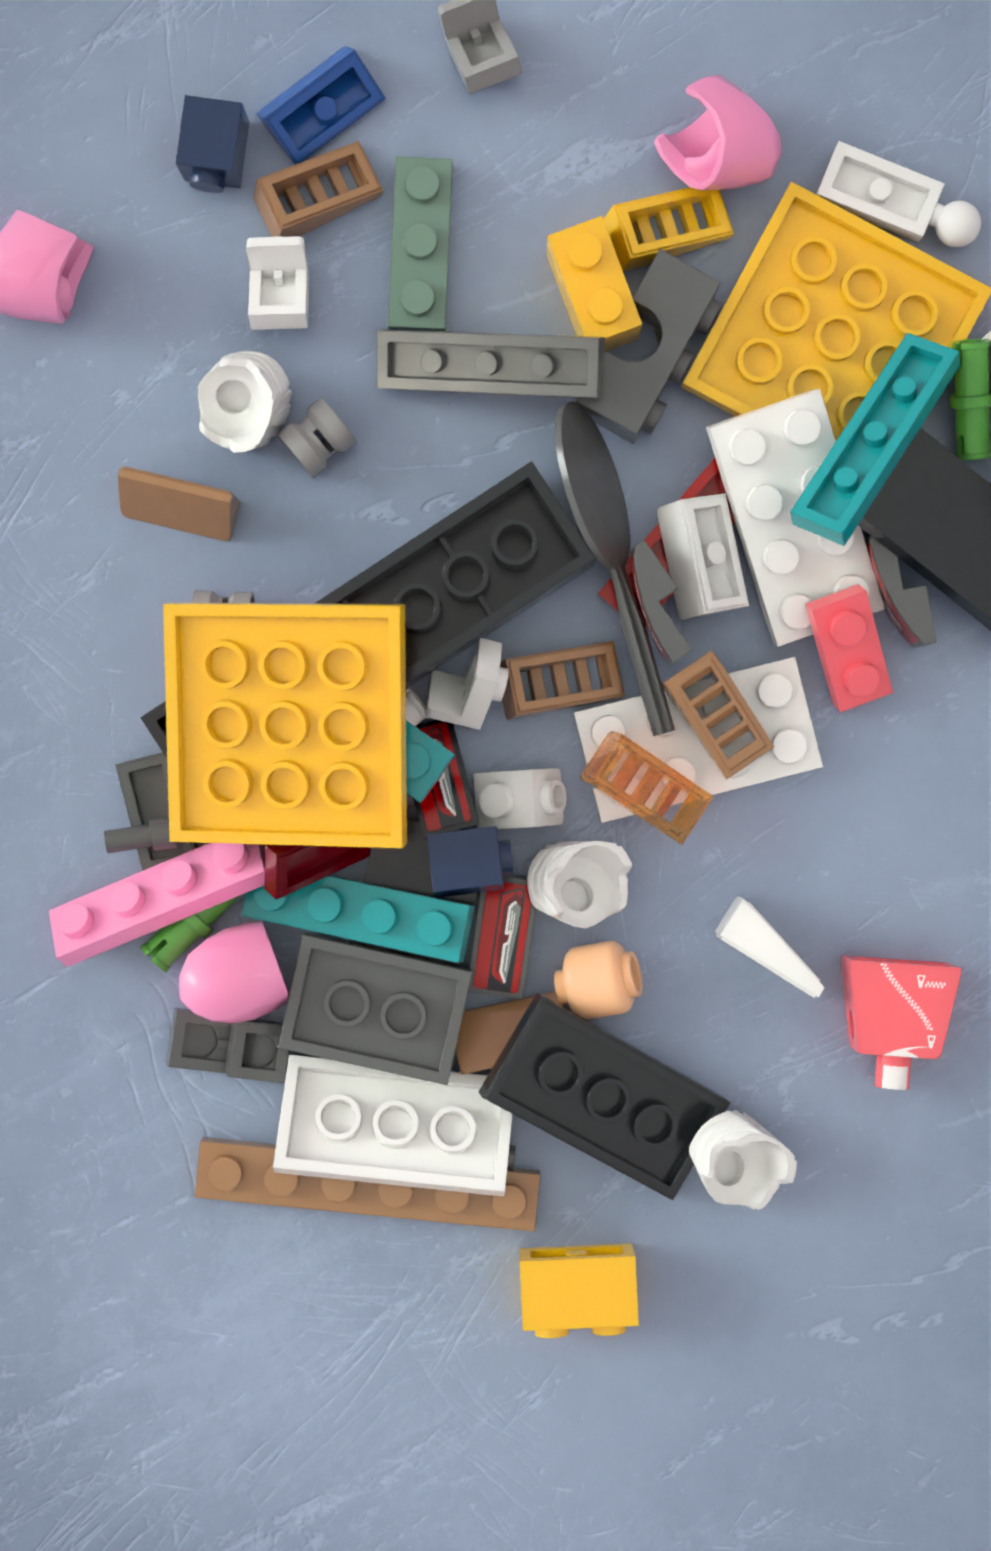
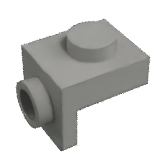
[438,0,522,95]

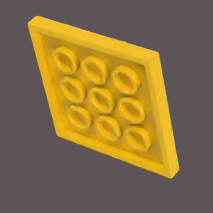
[681,181,991,441]
[163,602,407,848]

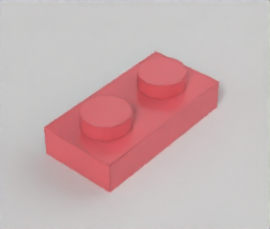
[805,584,893,713]

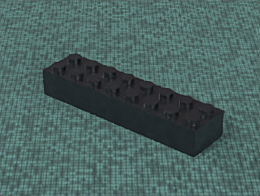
[140,461,596,758]

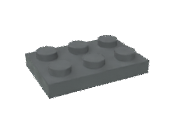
[278,933,473,1085]

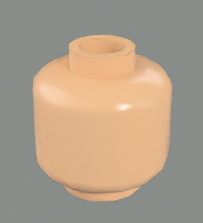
[554,941,643,1020]

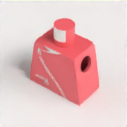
[841,955,961,1090]

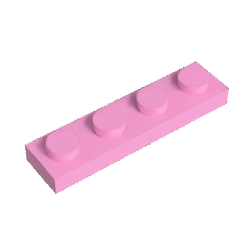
[49,843,265,967]

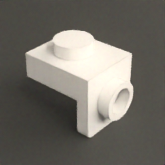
[246,236,309,330]
[425,638,509,730]
[473,768,567,829]

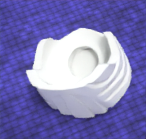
[198,351,292,453]
[527,841,632,929]
[689,1109,797,1210]

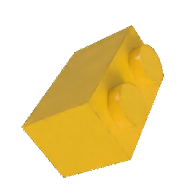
[546,216,642,352]
[519,1243,639,1338]

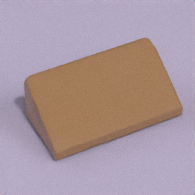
[118,466,240,541]
[456,991,564,1074]

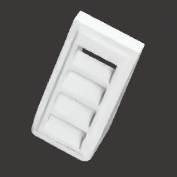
[714,896,825,998]

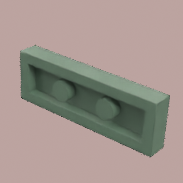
[388,156,453,331]

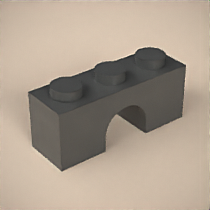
[576,249,723,444]

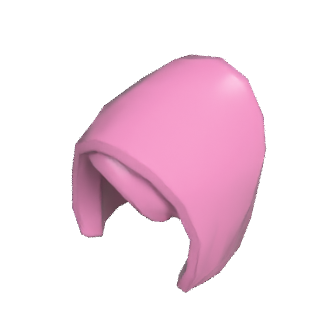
[654,75,782,191]
[0,210,94,324]
[179,921,289,1023]

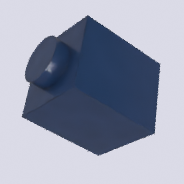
[175,95,249,193]
[427,826,514,898]

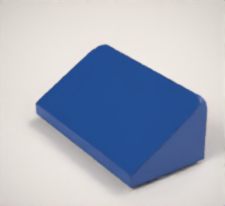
[257,46,386,165]

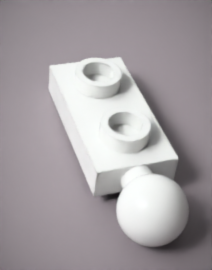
[816,141,981,248]

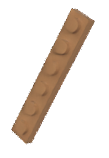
[195,1137,540,1232]

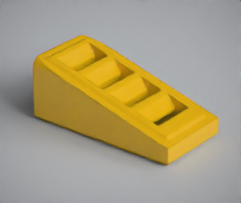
[603,187,734,272]

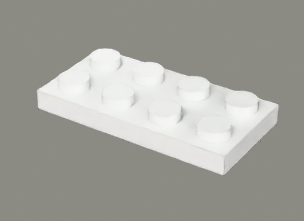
[706,389,885,647]
[573,657,823,823]
[273,1055,512,1197]

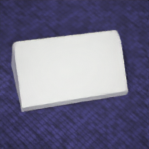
[657,493,749,620]

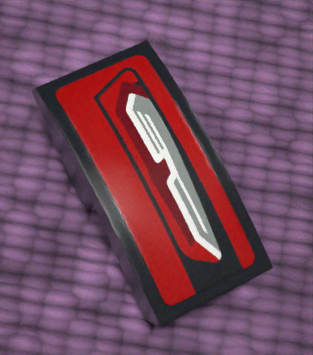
[413,720,480,840]

